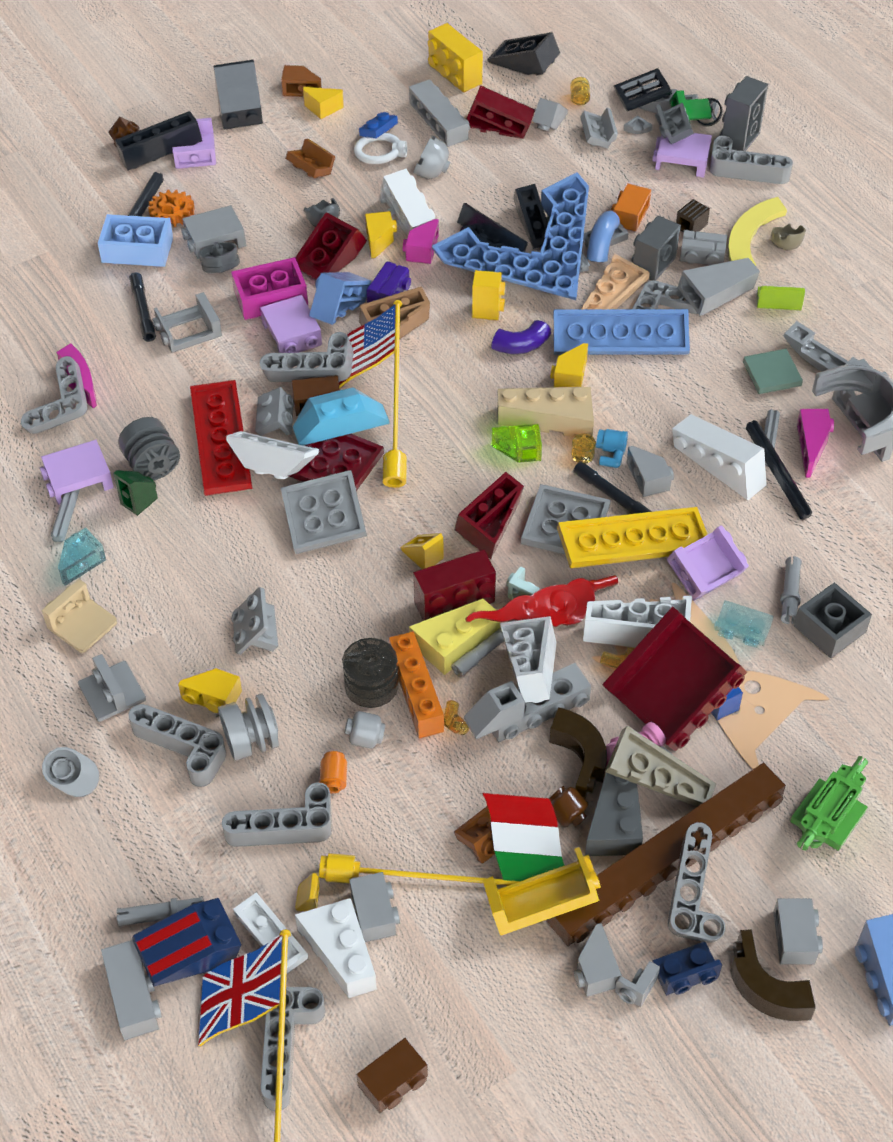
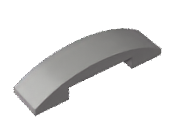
[783,321,858,372]

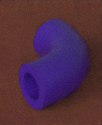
[491,320,552,355]

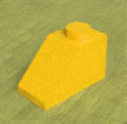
[365,211,397,258]
[550,343,588,387]

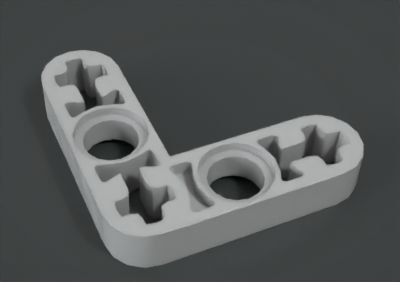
[632,280,698,314]
[21,356,87,434]

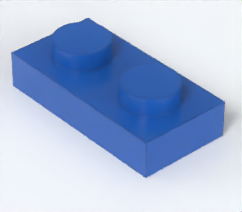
[359,112,398,139]

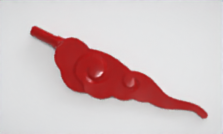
[465,575,618,627]

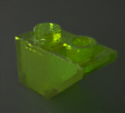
[491,424,542,463]

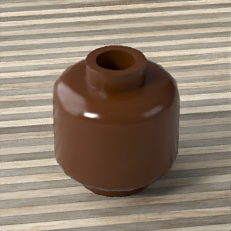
[549,786,589,827]

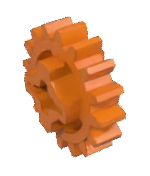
[148,189,195,227]

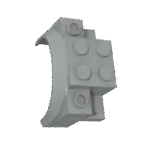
[812,359,893,462]

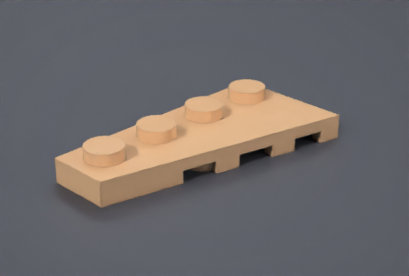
[582,254,650,309]

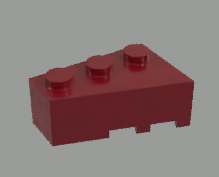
[466,85,535,139]
[454,472,524,559]

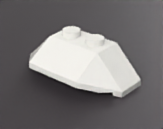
[226,431,319,479]

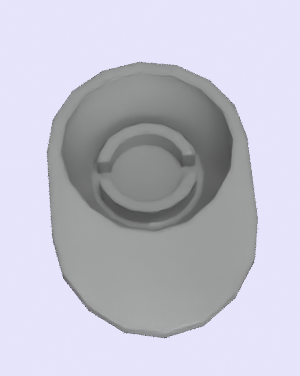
[42,747,99,797]

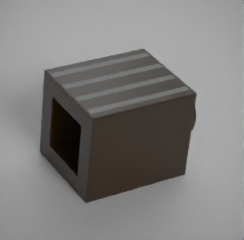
[676,199,710,232]

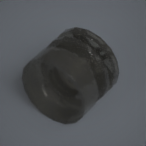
[342,638,399,708]

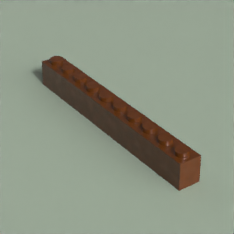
[547,762,786,947]

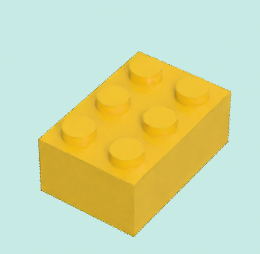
[428,23,483,93]

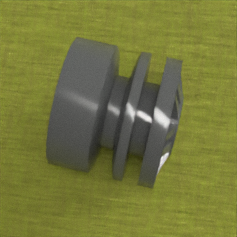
[118,417,180,480]

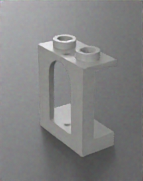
[152,292,222,353]

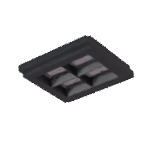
[613,68,672,112]

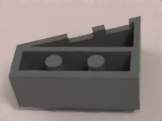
[585,773,643,856]

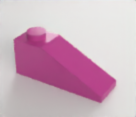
[797,409,834,478]

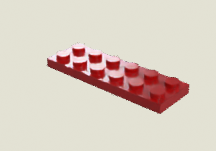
[190,380,253,496]

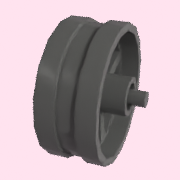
[199,242,240,273]

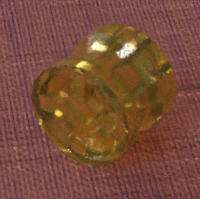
[571,434,596,464]

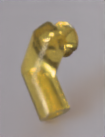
[600,647,635,668]

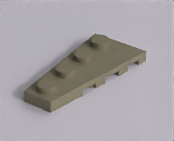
[605,726,716,807]

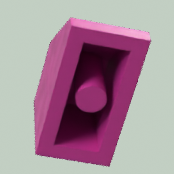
[402,219,439,264]

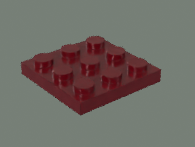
[289,434,384,491]

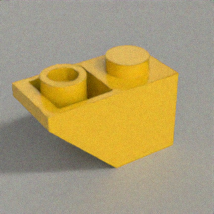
[178,668,242,713]

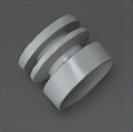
[218,693,279,761]

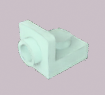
[506,566,540,600]

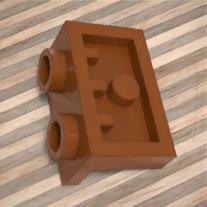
[454,806,495,864]

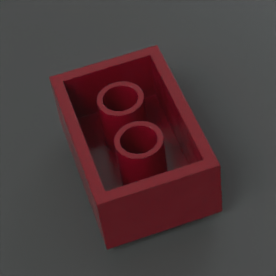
[413,550,496,621]

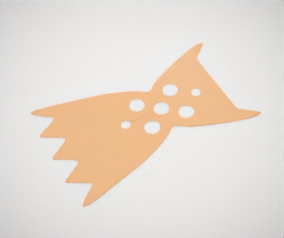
[592,582,829,769]

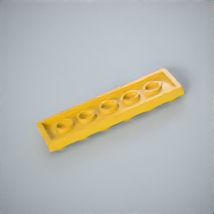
[557,507,708,568]

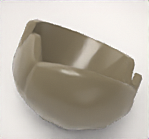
[771,224,806,250]

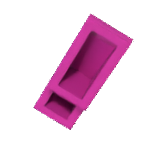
[56,343,97,408]

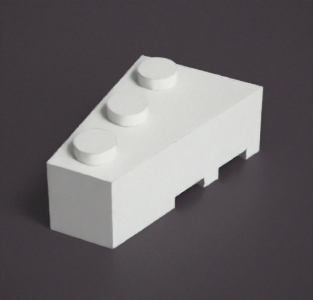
[379,169,435,236]

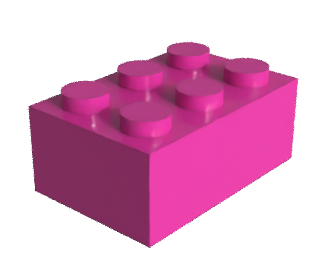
[231,257,308,320]

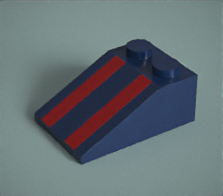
[132,898,242,987]

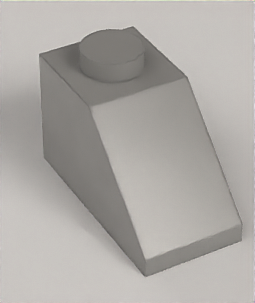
[533,98,568,132]
[626,446,674,497]
[574,923,622,997]

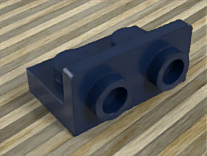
[652,941,722,996]

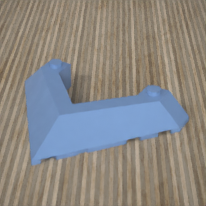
[432,172,589,300]

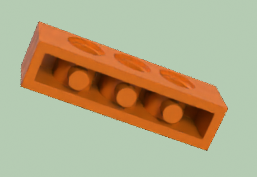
[389,631,444,739]

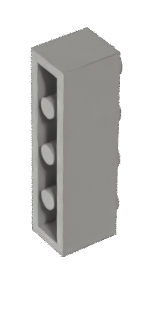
[409,79,470,147]

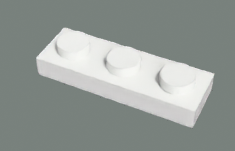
[233,893,308,974]

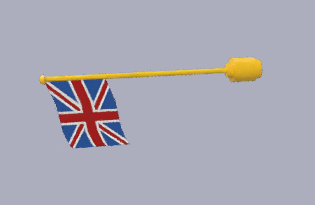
[198,929,291,1142]

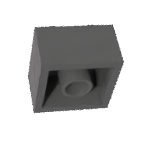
[632,215,680,281]
[794,582,872,658]

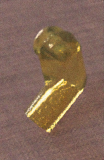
[444,700,469,735]

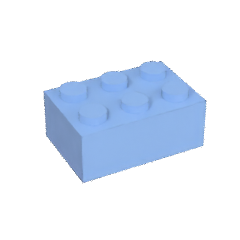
[98,214,173,267]

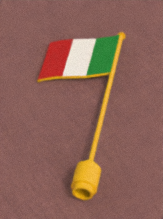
[319,793,565,886]

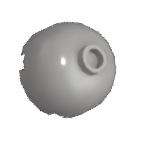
[413,136,451,179]

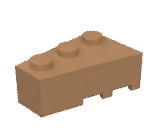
[359,286,430,339]

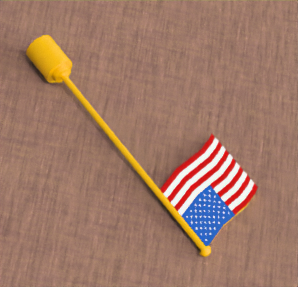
[337,300,407,488]

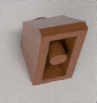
[281,65,322,97]

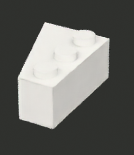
[295,898,377,998]

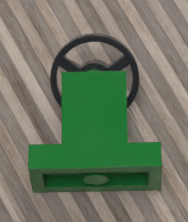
[669,90,723,126]

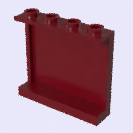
[602,606,747,752]

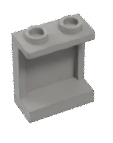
[181,205,247,259]

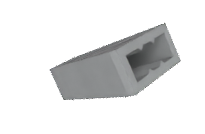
[677,258,760,316]

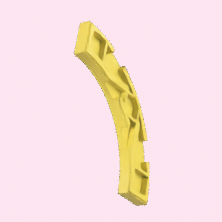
[728,197,787,266]

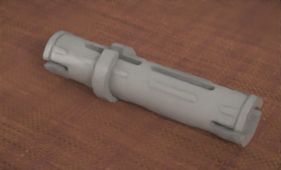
[780,556,802,624]
[117,896,204,927]

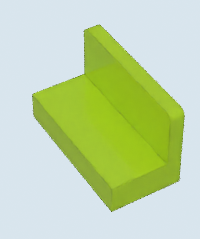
[757,286,805,310]

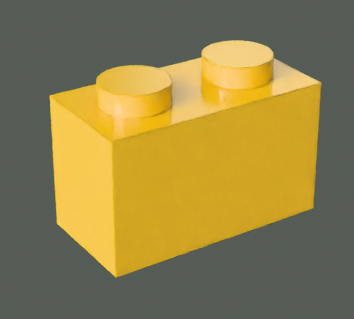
[472,270,506,320]

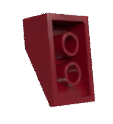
[295,212,367,280]

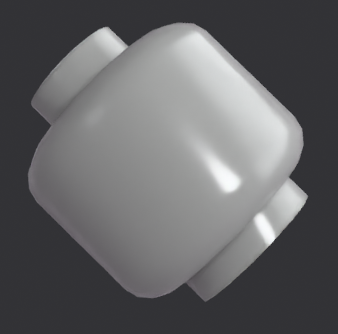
[344,711,385,749]

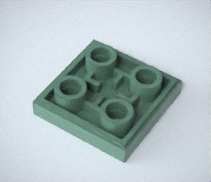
[743,349,803,394]

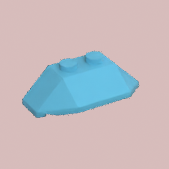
[293,387,390,446]

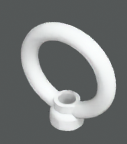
[354,133,407,164]

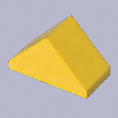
[303,87,344,119]
[400,533,444,569]

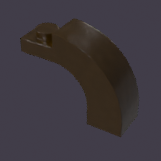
[549,707,607,799]
[730,929,816,1021]

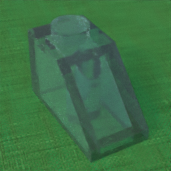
[58,528,106,586]

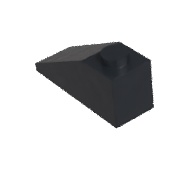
[513,184,548,249]

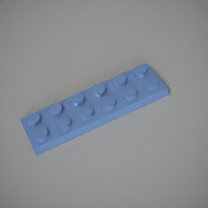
[553,309,690,355]

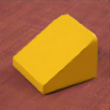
[295,873,320,911]

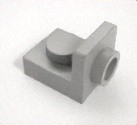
[615,961,660,1007]

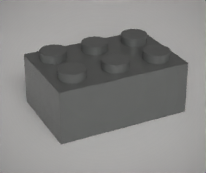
[720,76,768,151]

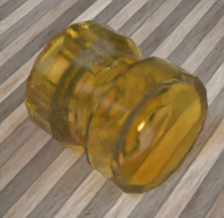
[570,77,590,105]

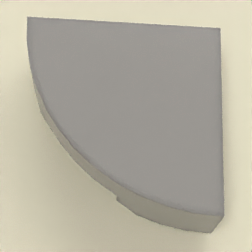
[624,116,652,134]

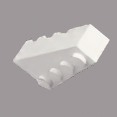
[672,414,766,500]
[583,596,692,647]
[500,616,557,703]

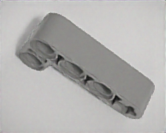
[710,136,793,184]
[260,332,354,382]
[128,704,226,787]
[222,782,332,847]
[668,823,725,943]
[261,987,326,1111]

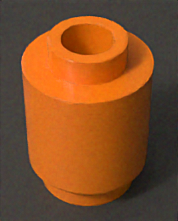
[319,751,347,794]

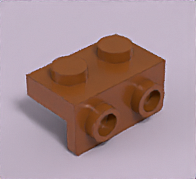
[285,139,335,178]

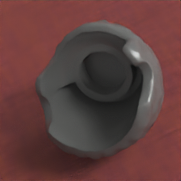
[304,198,340,227]

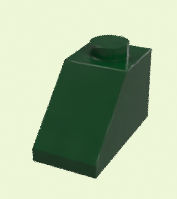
[113,470,158,516]

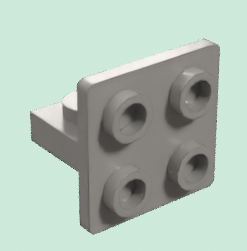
[231,587,278,655]
[78,654,146,722]

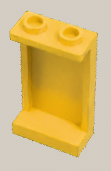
[482,847,601,936]

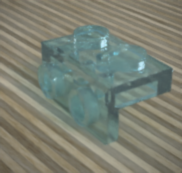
[714,600,774,648]

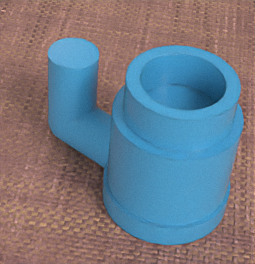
[596,429,628,468]

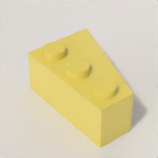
[409,599,500,675]

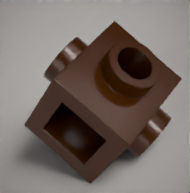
[108,116,140,147]

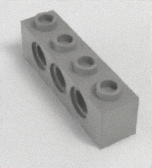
[492,663,591,743]

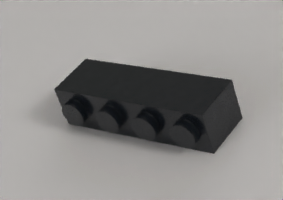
[115,111,202,170]

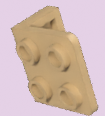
[41,579,117,653]

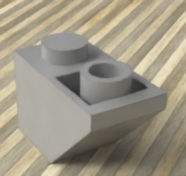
[464,681,525,739]

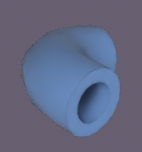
[586,211,620,262]

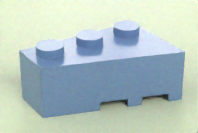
[309,272,372,325]
[855,914,893,1026]

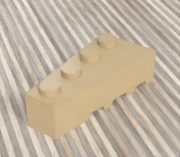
[497,387,594,440]

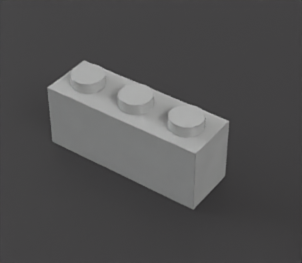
[101,940,162,1041]

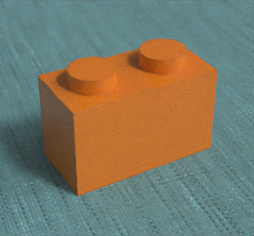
[611,183,652,232]

